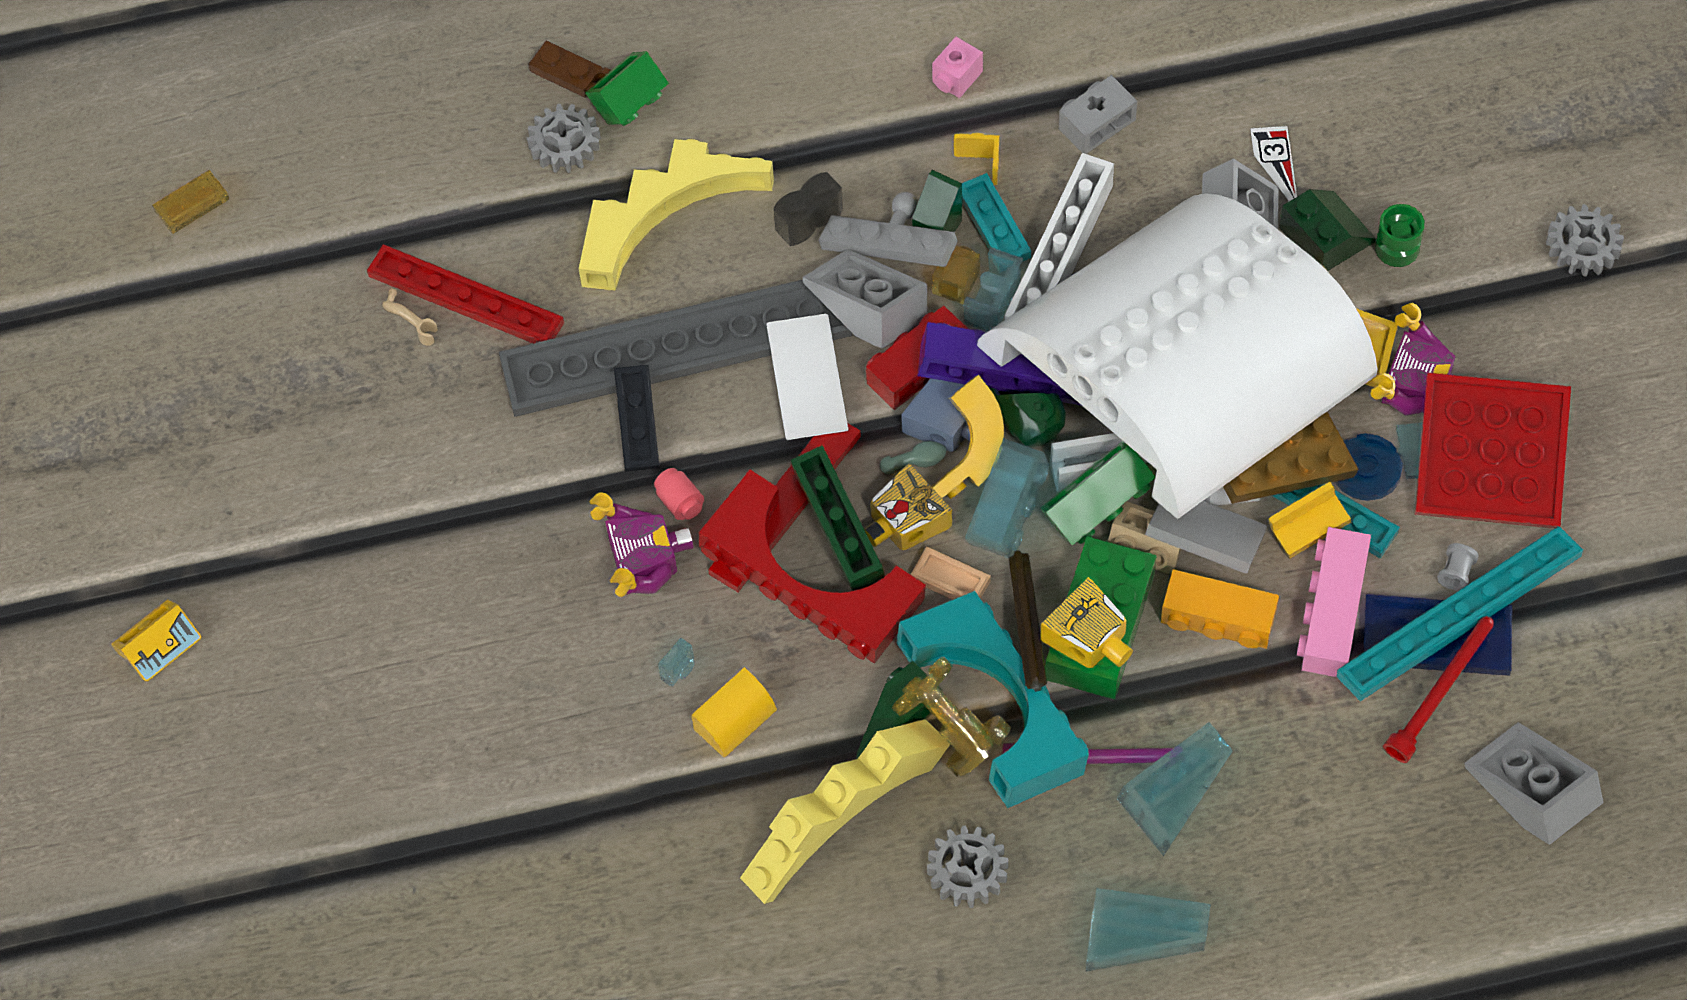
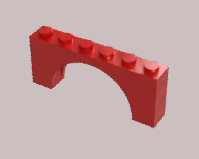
[699,469,926,664]

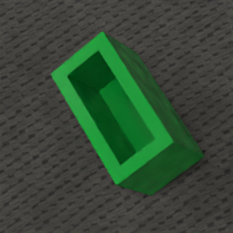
[585,51,669,126]

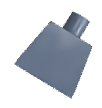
[901,378,970,452]

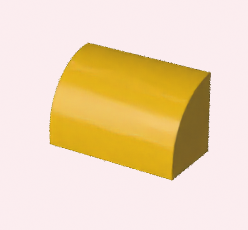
[692,667,777,758]

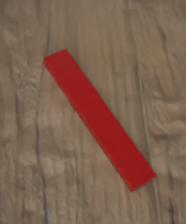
[367,244,564,344]
[708,423,861,593]

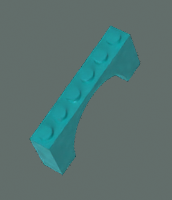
[896,591,1089,808]

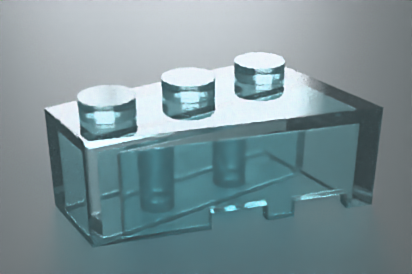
[965,438,1050,559]
[1117,722,1233,856]
[1086,888,1211,972]

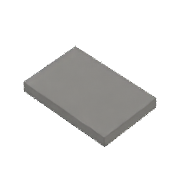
[1145,501,1268,573]

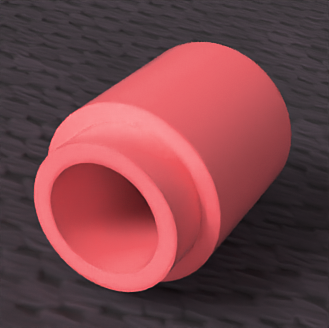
[654,468,704,520]

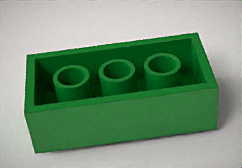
[1045,536,1157,700]

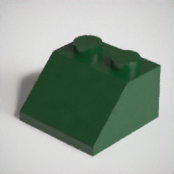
[1279,189,1376,271]

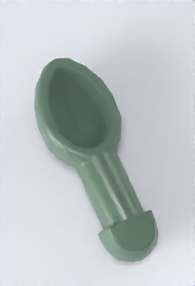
[880,441,946,474]

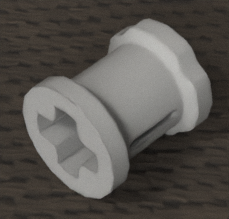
[1437,543,1479,591]

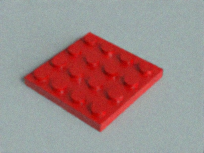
[1414,373,1571,529]

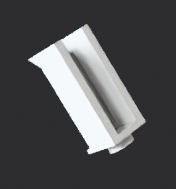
[1049,433,1147,493]

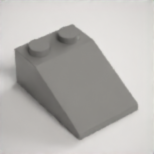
[803,249,927,348]
[1464,722,1604,845]

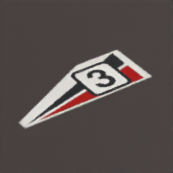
[1250,126,1297,201]

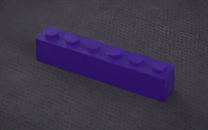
[918,322,1082,406]

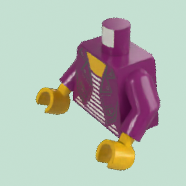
[1371,303,1456,416]
[589,492,694,597]

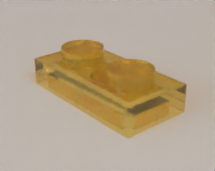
[152,170,229,234]

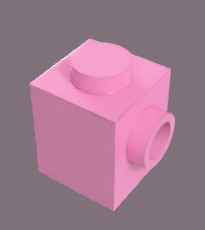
[932,37,983,98]

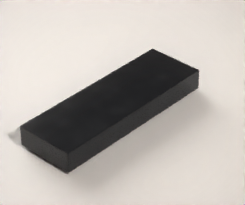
[614,364,660,472]

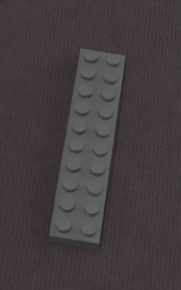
[499,279,852,417]

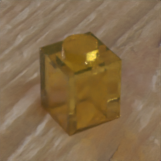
[932,246,980,305]

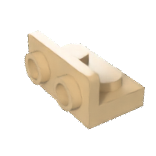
[1108,501,1182,575]

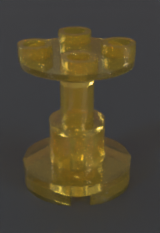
[892,656,1011,777]

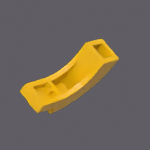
[931,375,1004,499]

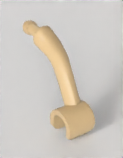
[382,288,438,346]

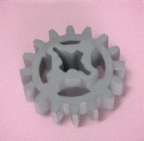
[527,104,601,173]
[1546,204,1624,276]
[927,825,1008,908]

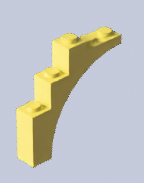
[579,139,774,291]
[740,719,950,904]

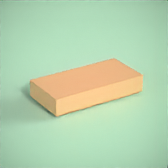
[910,547,991,600]

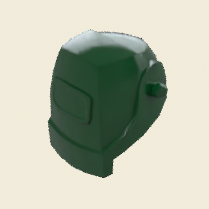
[990,388,1066,449]

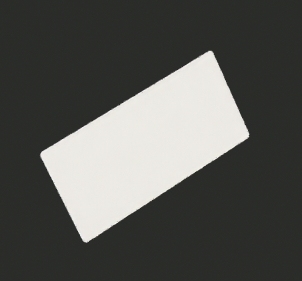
[767,314,848,440]

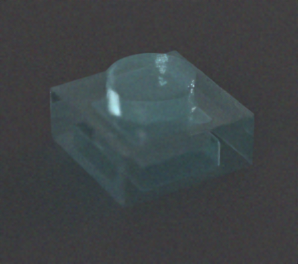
[658,638,695,687]

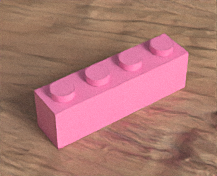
[1297,527,1371,677]

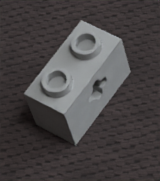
[1059,75,1137,154]

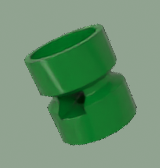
[1375,204,1425,267]

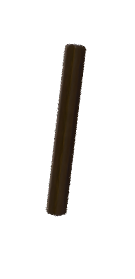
[1009,550,1047,692]

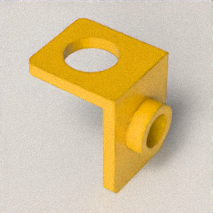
[954,133,1000,185]

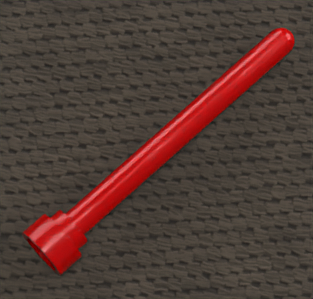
[1383,616,1494,763]

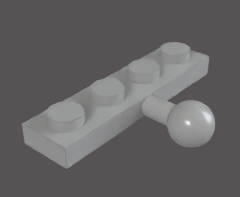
[818,192,958,267]

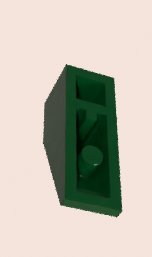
[856,661,943,759]

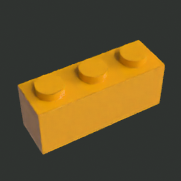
[1161,569,1279,649]

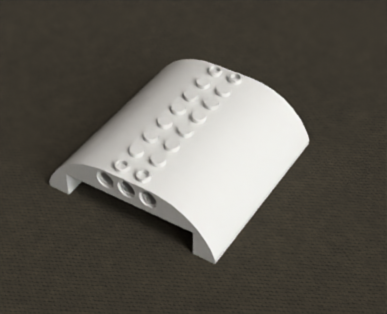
[977,194,1378,519]

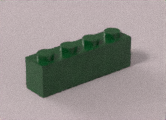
[790,445,885,591]

